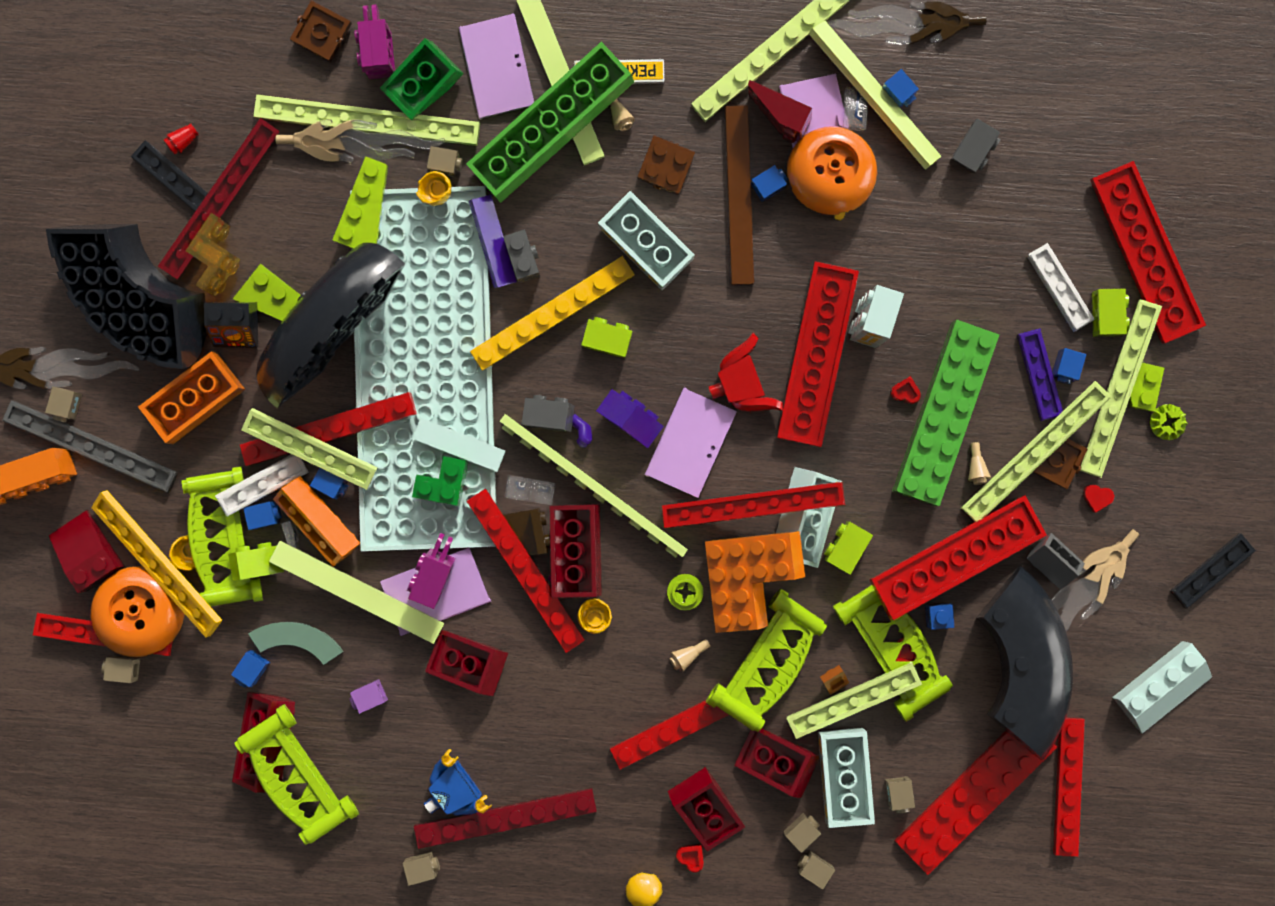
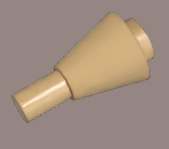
[610,99,635,131]
[968,442,991,485]
[670,639,710,672]

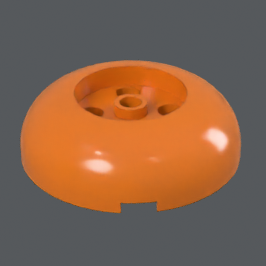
[787,126,877,215]
[91,566,185,657]

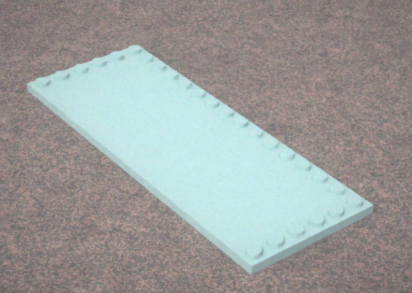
[350,186,496,551]

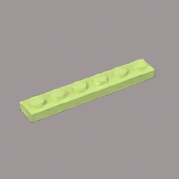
[242,408,377,490]
[787,662,922,739]

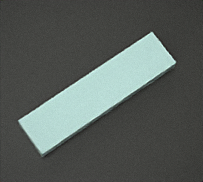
[412,418,506,472]

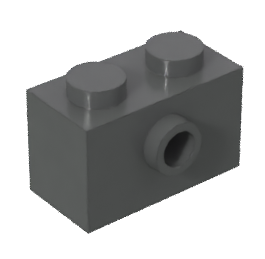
[951,119,1001,173]
[503,229,540,283]
[521,395,575,432]
[1027,533,1085,589]

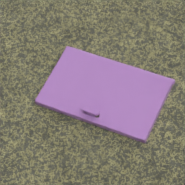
[459,14,534,120]
[779,74,853,174]
[645,388,737,498]
[380,547,491,636]

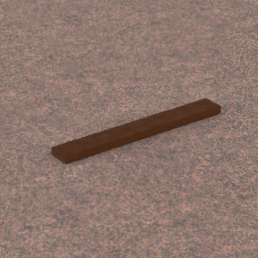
[725,105,754,286]

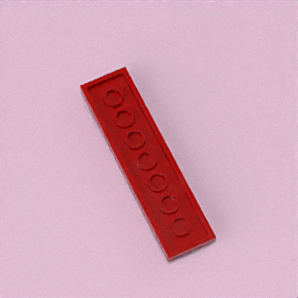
[1090,161,1206,344]
[777,261,859,447]
[869,495,1047,621]
[895,731,1057,875]

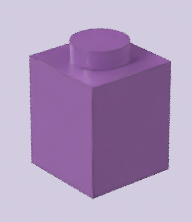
[350,679,388,714]

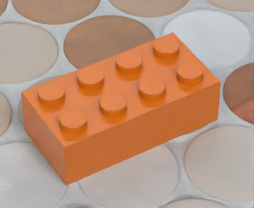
[138,351,245,444]
[0,448,77,505]

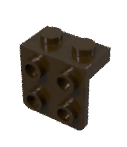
[503,508,550,556]

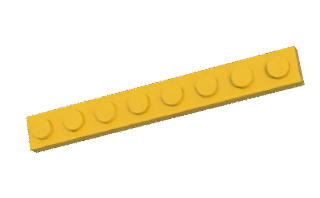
[470,256,635,371]
[91,491,222,638]

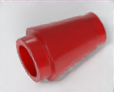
[163,124,199,155]

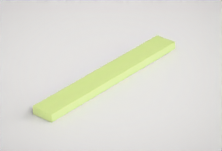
[517,0,604,165]
[809,21,941,170]
[1080,299,1162,478]
[961,381,1112,521]
[269,541,444,644]

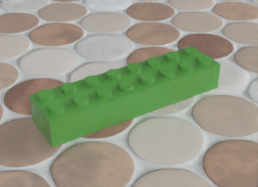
[466,41,634,203]
[892,320,999,506]

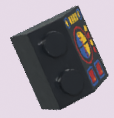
[204,302,258,348]

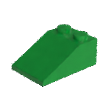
[380,38,464,120]

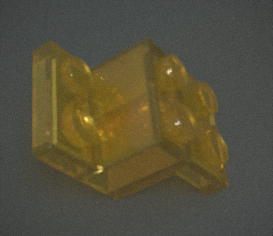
[186,213,240,296]

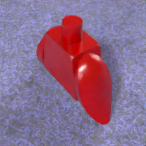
[709,333,783,412]

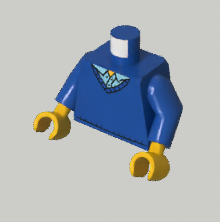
[424,749,492,815]

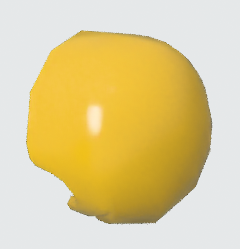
[416,171,452,206]
[169,535,195,571]
[577,598,612,634]
[626,872,662,906]

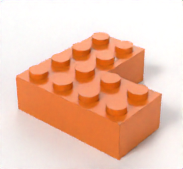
[705,531,805,633]

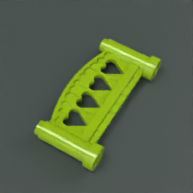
[182,466,263,607]
[833,585,953,722]
[706,588,827,732]
[234,704,359,845]

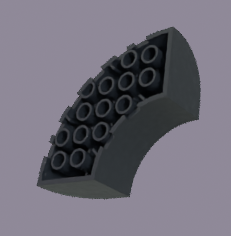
[46,224,206,369]
[256,243,405,408]
[976,566,1073,760]

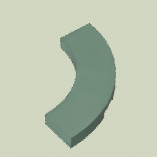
[248,622,344,665]

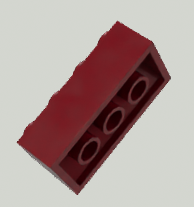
[550,505,602,598]
[232,692,295,793]

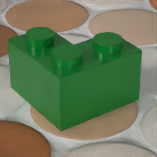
[412,456,469,506]

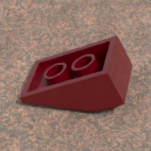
[748,80,812,143]
[49,510,125,593]
[425,629,508,696]
[734,728,820,798]
[667,767,745,852]

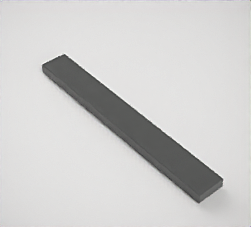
[2,400,178,493]

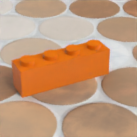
[273,476,360,567]

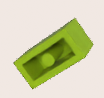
[1092,289,1130,337]
[582,317,632,359]
[824,521,873,575]
[228,542,284,581]

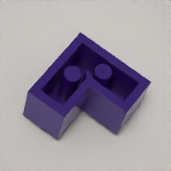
[596,389,664,448]

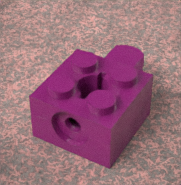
[354,4,395,79]
[407,533,456,609]

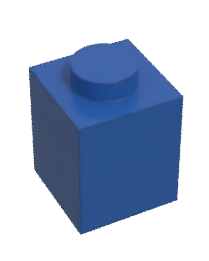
[882,69,919,107]
[751,165,787,202]
[1052,348,1087,384]
[310,468,349,499]
[243,502,282,530]
[925,603,954,629]
[231,650,271,688]

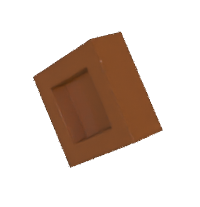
[820,665,849,695]

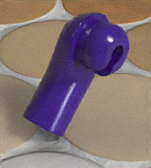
[572,414,592,448]

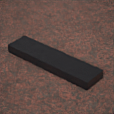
[131,140,208,211]
[1170,533,1256,608]

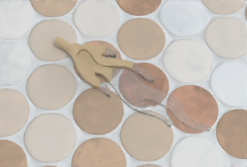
[276,119,445,163]
[1052,529,1140,632]

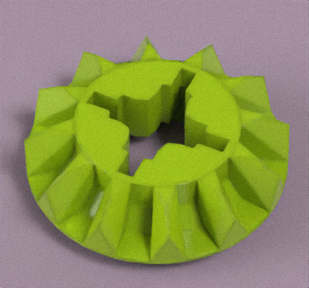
[1150,404,1188,440]
[667,574,703,610]

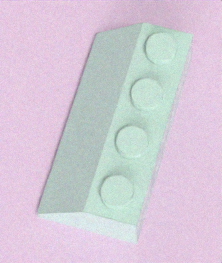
[776,467,842,568]
[1112,641,1212,733]

